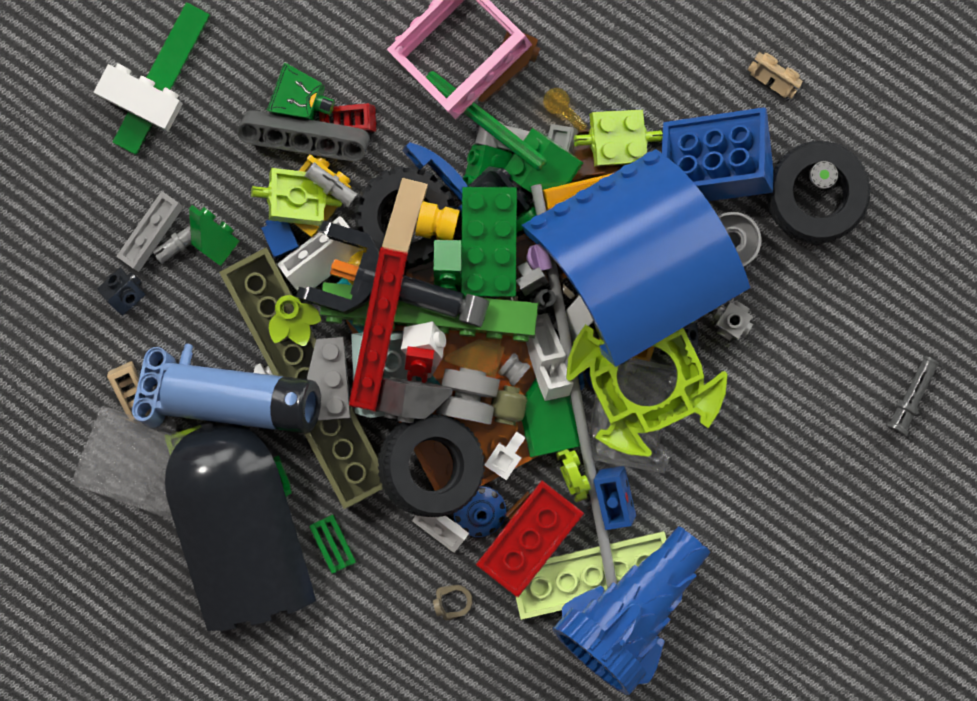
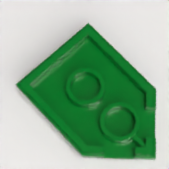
[522,378,580,457]

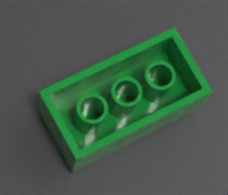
[461,187,517,296]

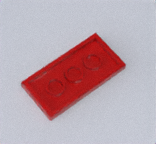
[476,480,584,598]

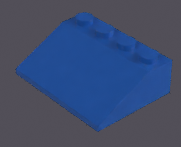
[662,107,773,201]

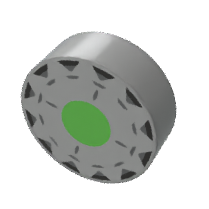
[810,161,838,189]

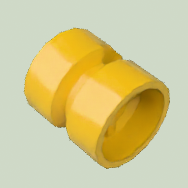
[415,201,460,240]

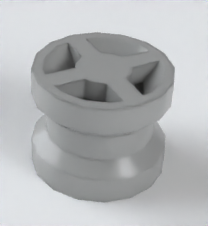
[498,353,530,386]

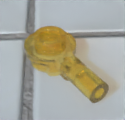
[543,88,588,131]

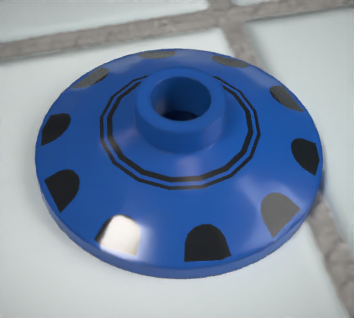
[453,486,506,537]

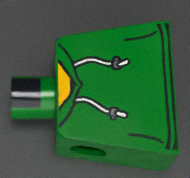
[267,63,335,120]

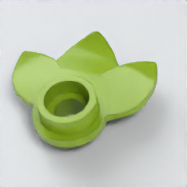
[269,295,321,346]

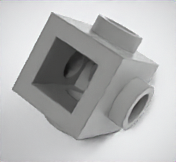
[713,301,753,341]

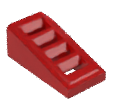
[319,103,376,133]

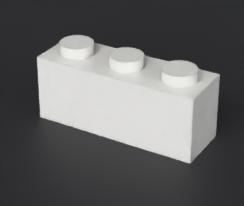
[94,63,183,132]
[277,216,364,291]

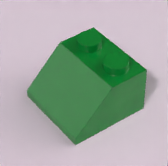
[505,128,583,195]

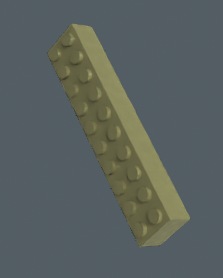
[219,247,383,509]

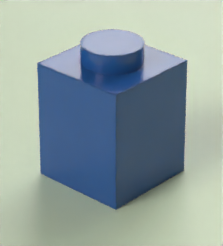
[261,220,299,259]

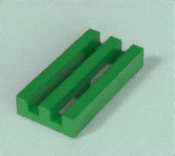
[309,514,356,574]

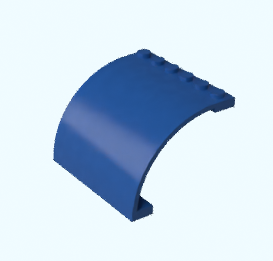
[522,149,750,367]

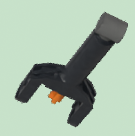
[296,220,490,328]

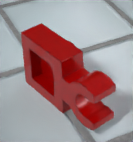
[404,346,434,383]

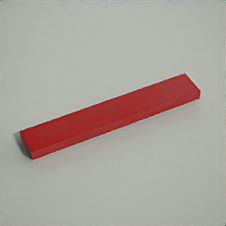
[349,246,408,411]

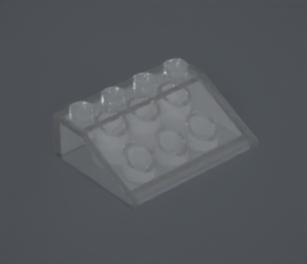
[71,406,186,520]

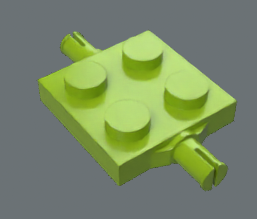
[574,110,663,167]
[251,168,342,226]

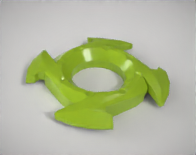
[566,321,727,457]

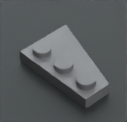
[307,337,351,420]

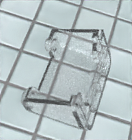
[589,358,677,473]

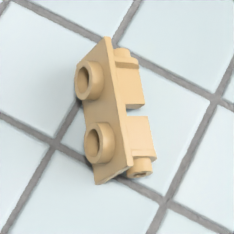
[747,52,803,99]

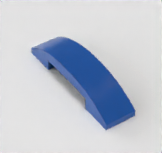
[402,143,468,218]

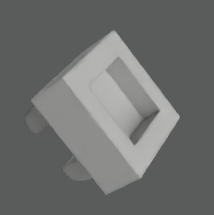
[516,261,548,296]

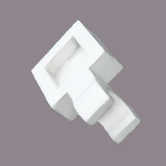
[485,431,525,480]

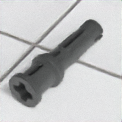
[886,356,939,436]

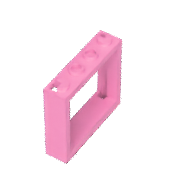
[387,0,532,120]

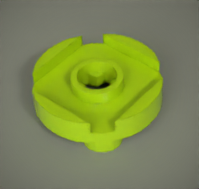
[556,449,591,503]

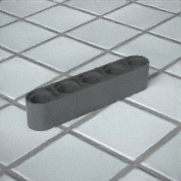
[237,110,370,162]

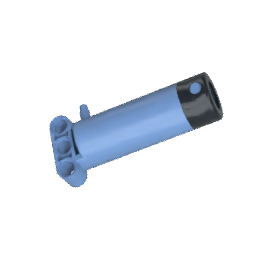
[132,344,321,433]

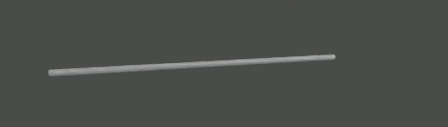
[531,184,617,588]

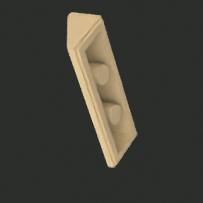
[382,178,428,253]

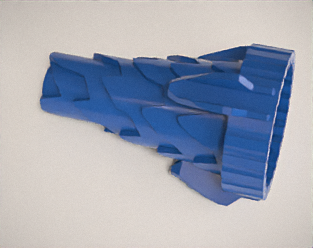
[553,526,710,695]

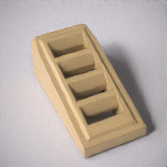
[107,361,152,423]

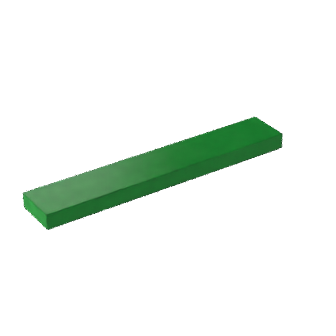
[112,2,211,155]

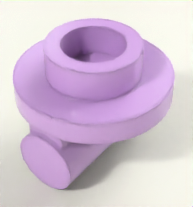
[526,244,553,270]

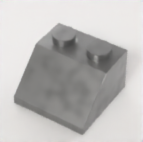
[376,378,453,423]

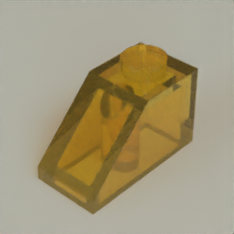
[444,338,505,378]

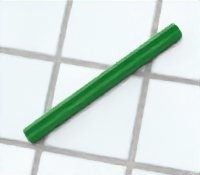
[425,71,547,171]

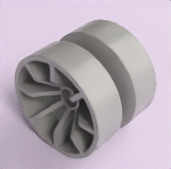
[718,212,761,267]
[436,367,500,425]

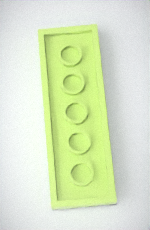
[516,531,666,619]

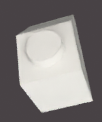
[401,322,446,378]

